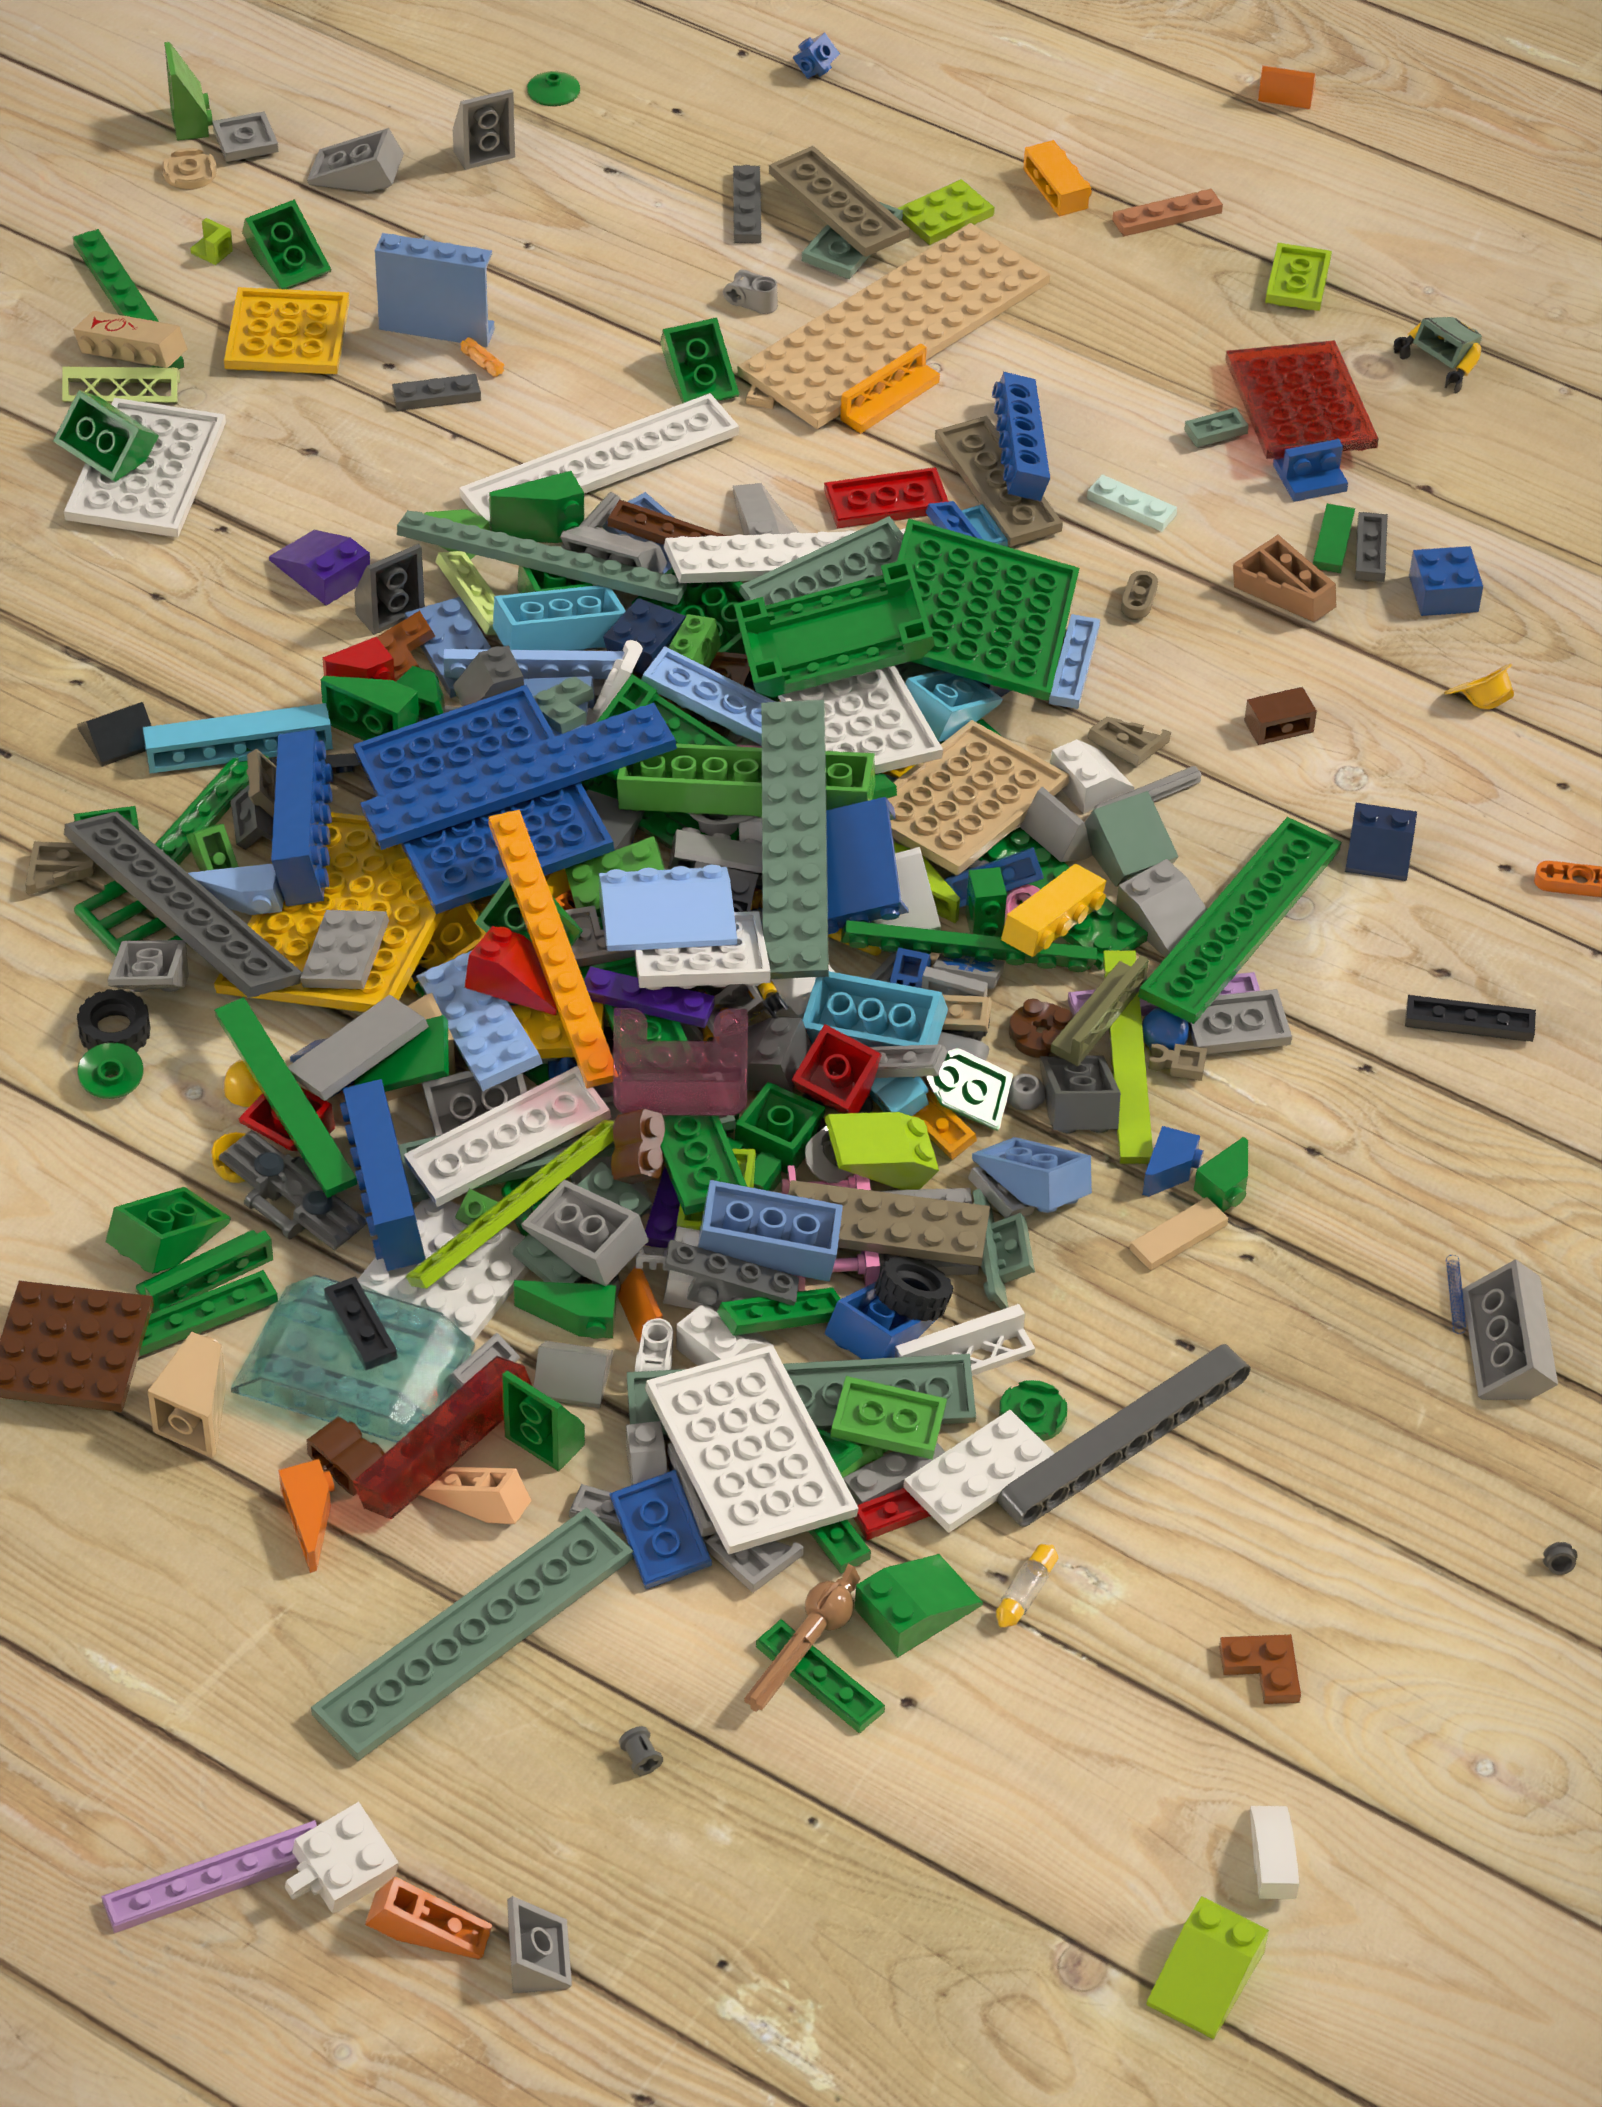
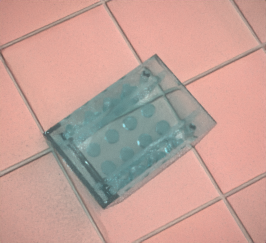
[231,1275,475,1451]

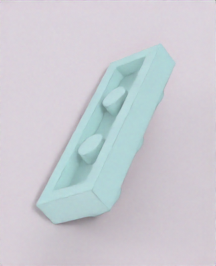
[1087,474,1177,532]

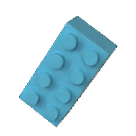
[493,585,626,651]
[802,971,948,1047]

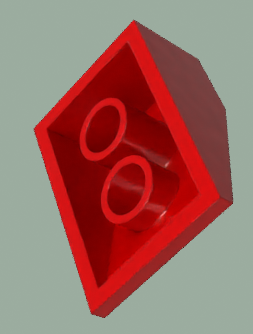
[464,926,558,1016]

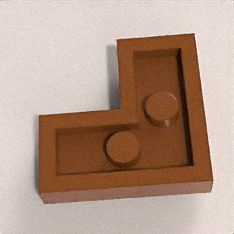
[377,610,435,682]
[1219,1634,1301,1704]

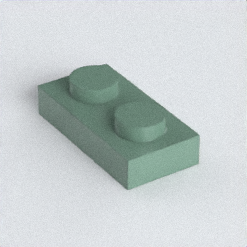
[1184,408,1249,447]

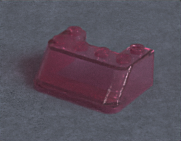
[613,1008,748,1115]

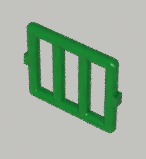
[74,880,187,956]

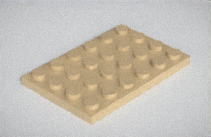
[888,720,1070,876]

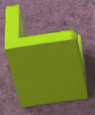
[190,218,233,265]

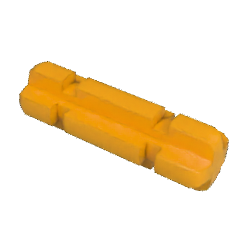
[460,337,504,377]

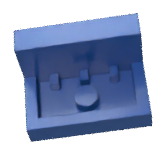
[1273,439,1348,502]

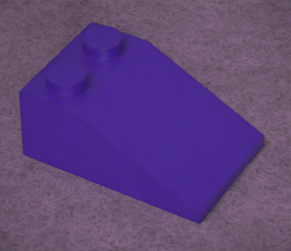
[269,529,370,606]

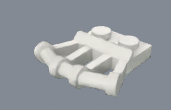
[592,640,643,723]

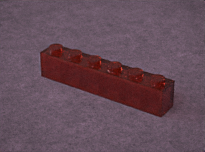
[353,1356,532,1520]

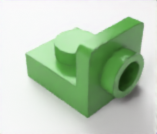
[455,1188,498,1226]

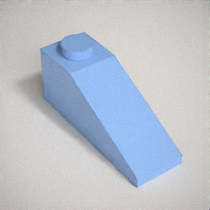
[188,864,284,915]

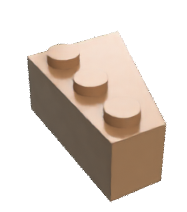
[1233,534,1336,622]

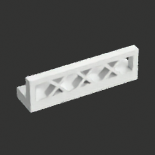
[895,1304,1035,1376]

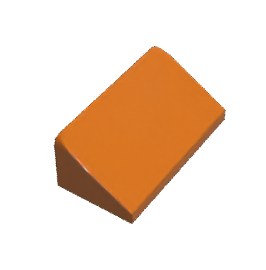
[618,1266,663,1343]

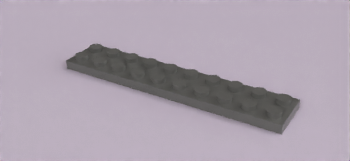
[64,811,302,998]

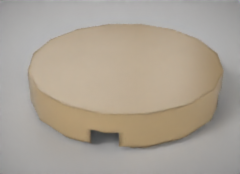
[162,148,217,190]

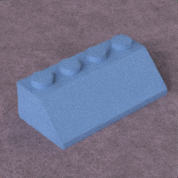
[698,1180,843,1282]

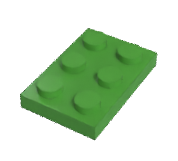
[565,836,665,917]
[830,1376,947,1460]

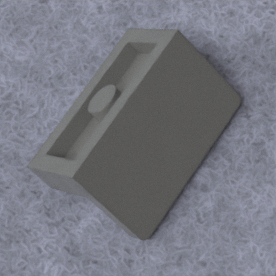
[231,785,274,850]

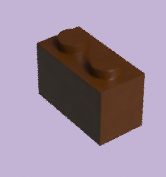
[1244,687,1317,745]

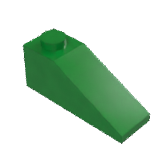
[514,1280,616,1339]

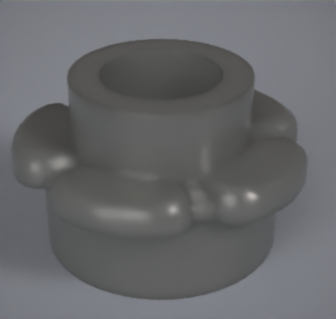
[1543,1542,1578,1575]

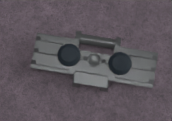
[219,1130,367,1251]

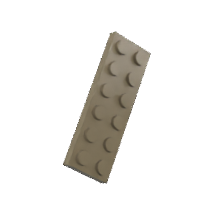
[769,146,910,257]
[935,416,1063,547]
[788,1180,990,1266]

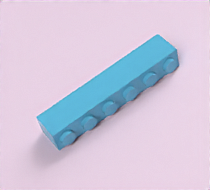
[143,703,333,774]

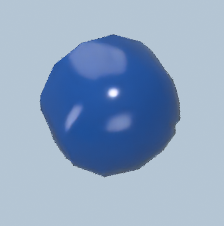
[1142,1008,1189,1050]

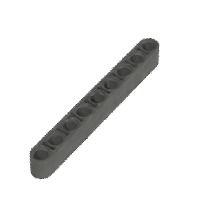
[997,1344,1251,1527]

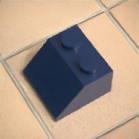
[1345,802,1417,881]

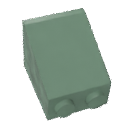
[1084,791,1179,887]

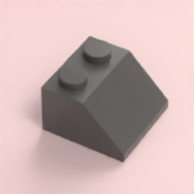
[454,646,524,707]

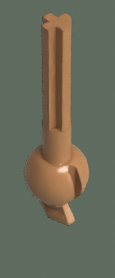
[744,1564,860,1712]

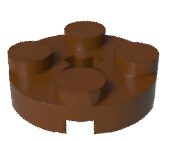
[1009,998,1072,1058]

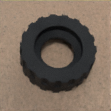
[77,989,151,1052]
[874,1256,954,1321]

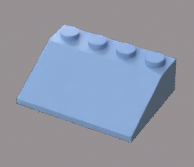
[599,865,737,951]

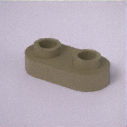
[1121,570,1158,619]

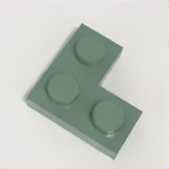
[533,676,594,734]

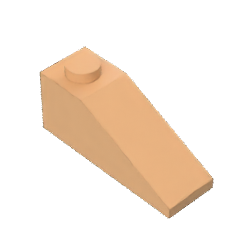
[415,1466,532,1524]

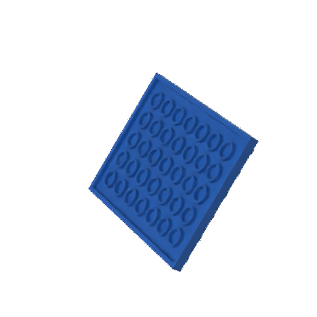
[353,684,615,914]

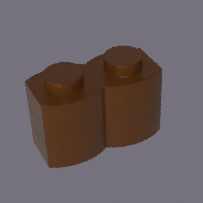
[611,1109,665,1184]
[307,1416,386,1496]

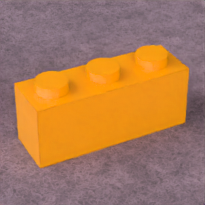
[1023,140,1092,216]

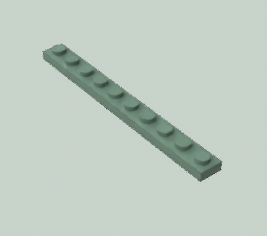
[397,510,687,605]

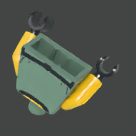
[1394,317,1482,394]

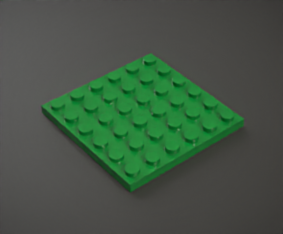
[897,518,1080,701]

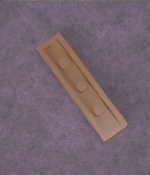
[1112,188,1223,237]

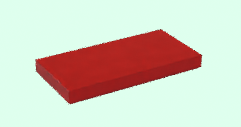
[824,467,949,529]

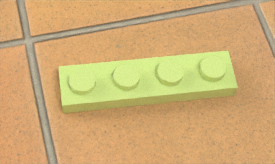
[435,551,497,635]

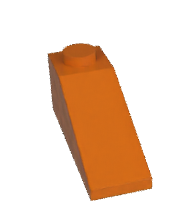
[278,1459,335,1573]
[365,1876,492,1960]

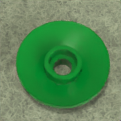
[527,71,580,106]
[78,1043,144,1099]

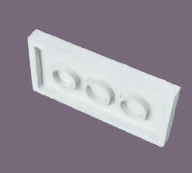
[903,1410,1055,1533]

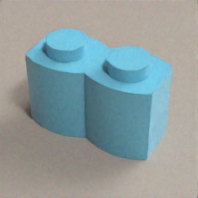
[870,1076,929,1116]

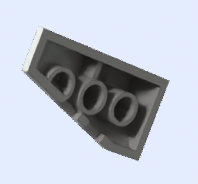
[733,483,799,535]

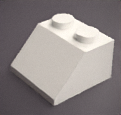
[1050,739,1135,814]
[676,1305,773,1366]

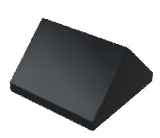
[77,702,152,767]

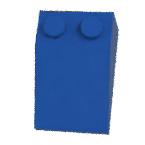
[824,1281,938,1359]

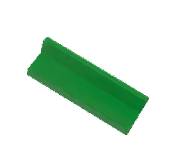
[136,1230,273,1313]

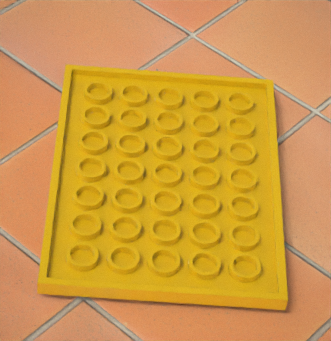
[214,812,446,1012]

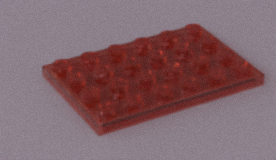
[1225,340,1379,459]

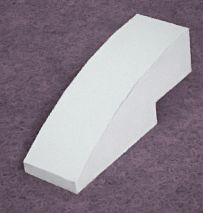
[1250,1806,1299,1899]

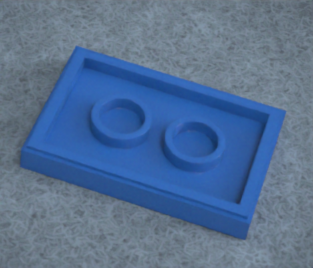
[609,1470,712,1590]

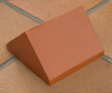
[1258,66,1316,109]

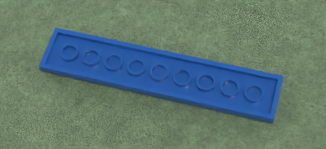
[360,703,677,850]

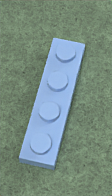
[1049,614,1100,709]

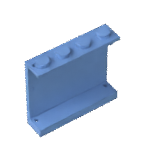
[375,233,495,347]

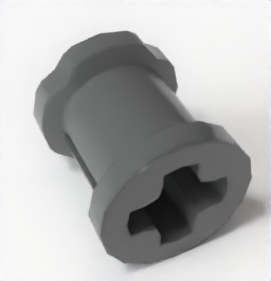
[619,1726,663,1776]

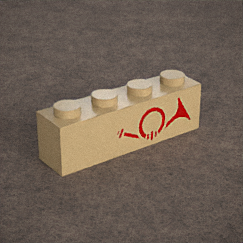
[73,311,187,368]

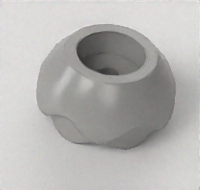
[1007,1074,1045,1110]

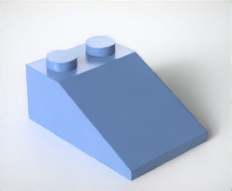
[972,1137,1092,1213]

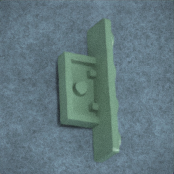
[973,1189,1035,1310]

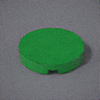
[999,1380,1067,1441]

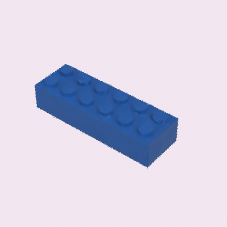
[271,729,333,906]
[340,1079,426,1272]

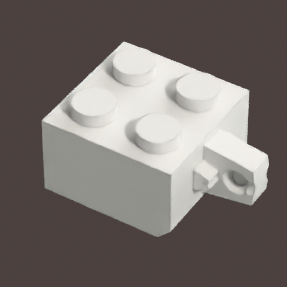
[285,1802,399,1913]

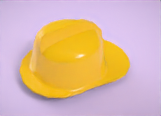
[1444,664,1514,709]

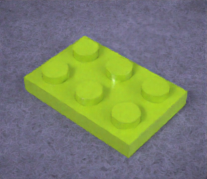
[897,179,995,245]
[1265,243,1332,311]

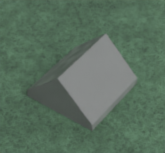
[1020,787,1092,862]
[534,1341,613,1408]
[507,1896,572,1993]

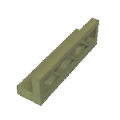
[1051,955,1149,1066]

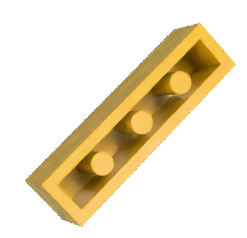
[1001,864,1107,957]

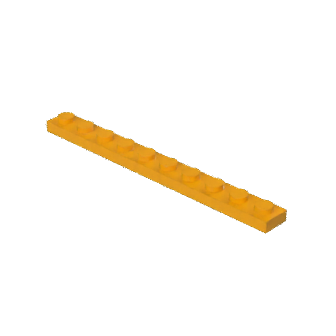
[488,810,619,1088]

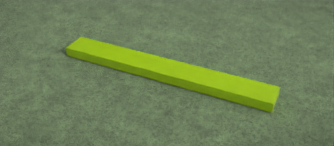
[1103,951,1153,1164]
[406,1120,614,1289]

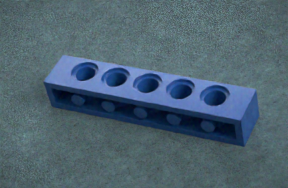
[992,372,1050,501]

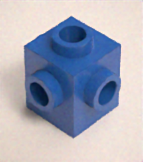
[792,32,840,79]

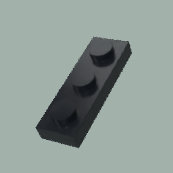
[324,1276,398,1371]

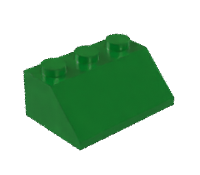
[53,390,159,481]

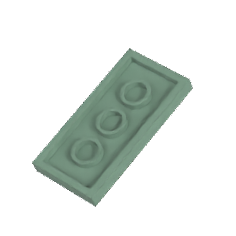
[802,201,903,279]
[512,1161,652,1283]

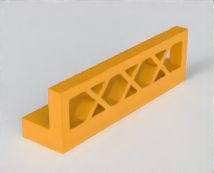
[840,343,940,434]

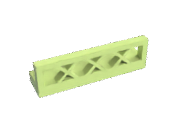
[62,367,180,403]

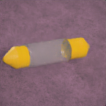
[996,1544,1059,1627]

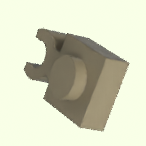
[1148,1044,1207,1081]

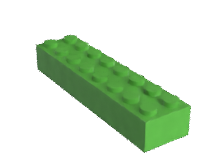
[617,744,875,817]

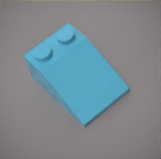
[905,670,1003,742]

